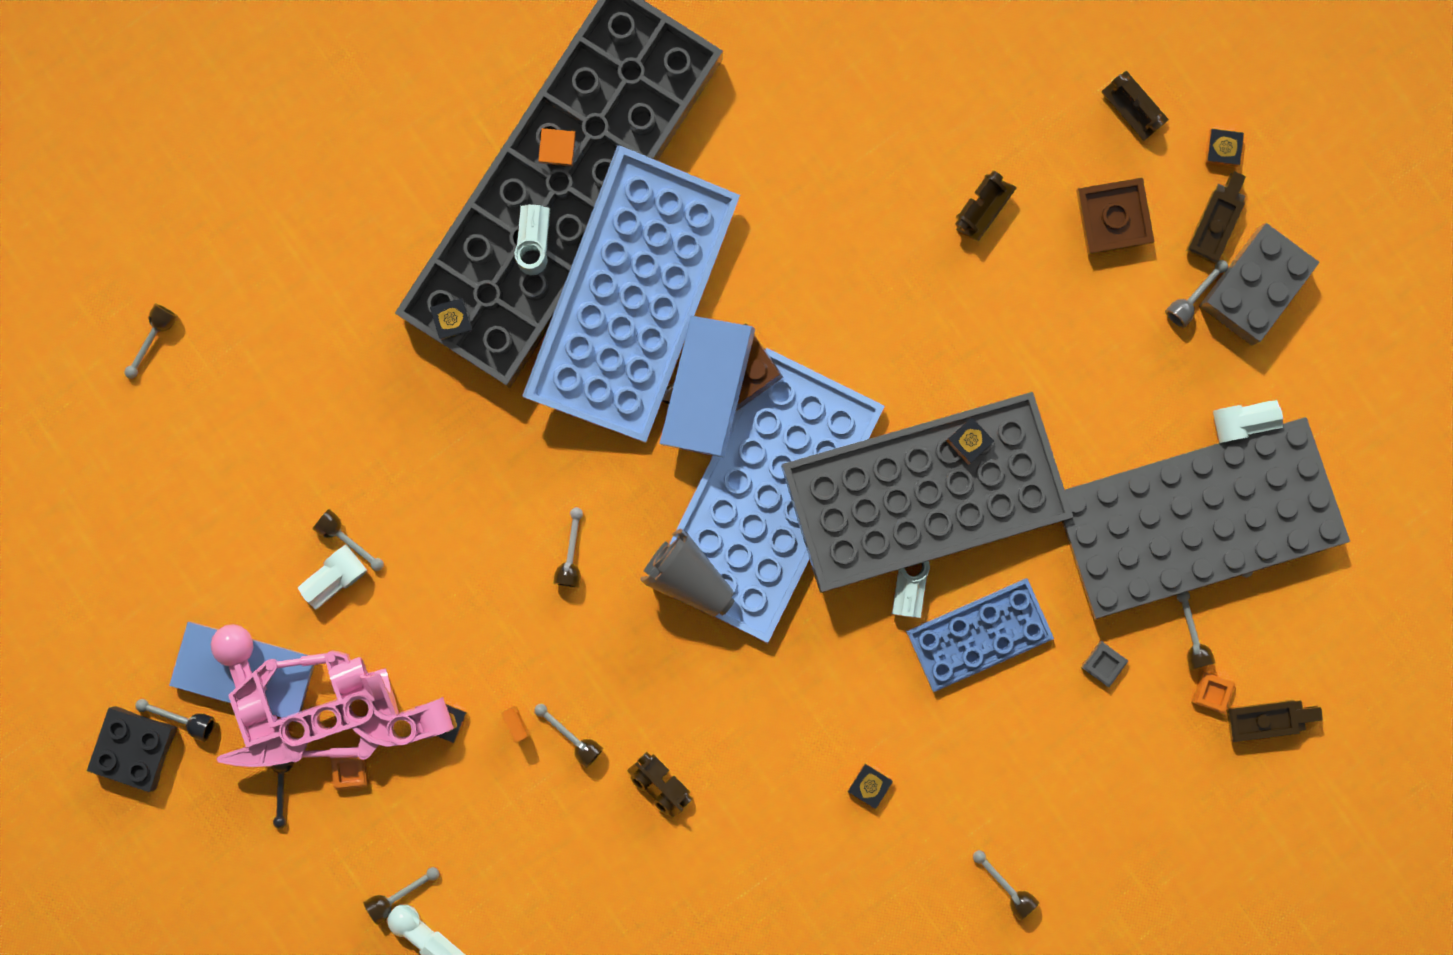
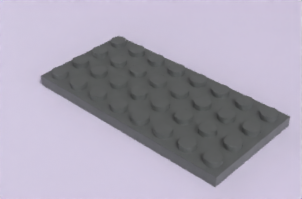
[781,392,1073,593]
[1062,417,1350,620]

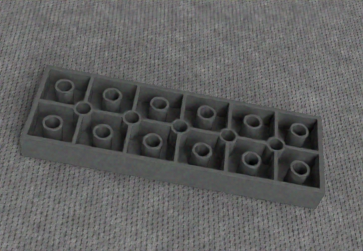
[395,0,723,388]

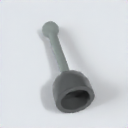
[1165,260,1228,328]

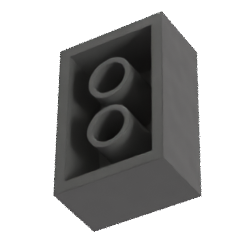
[1199,223,1320,345]

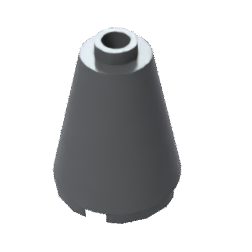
[640,528,735,617]

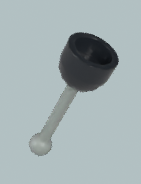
[135,699,215,742]

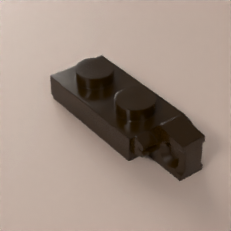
[1186,171,1246,264]
[1227,700,1323,742]

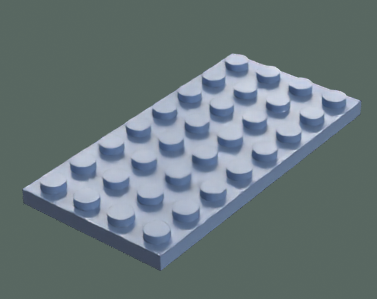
[523,146,740,442]
[670,348,885,643]

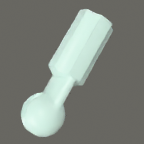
[387,904,465,955]

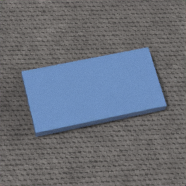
[659,316,755,458]
[906,578,1054,692]
[169,622,314,722]

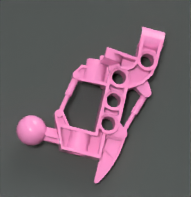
[211,624,454,767]

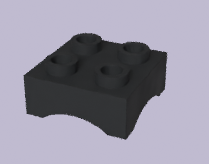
[87,706,177,792]

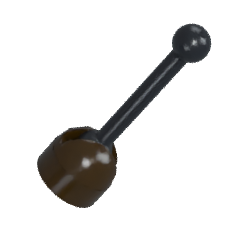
[270,762,294,829]

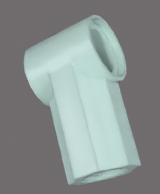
[514,204,550,275]
[1213,400,1283,443]
[298,545,367,609]
[892,561,930,618]

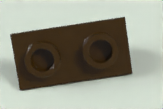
[1101,70,1169,141]
[955,170,1017,241]
[627,751,693,817]

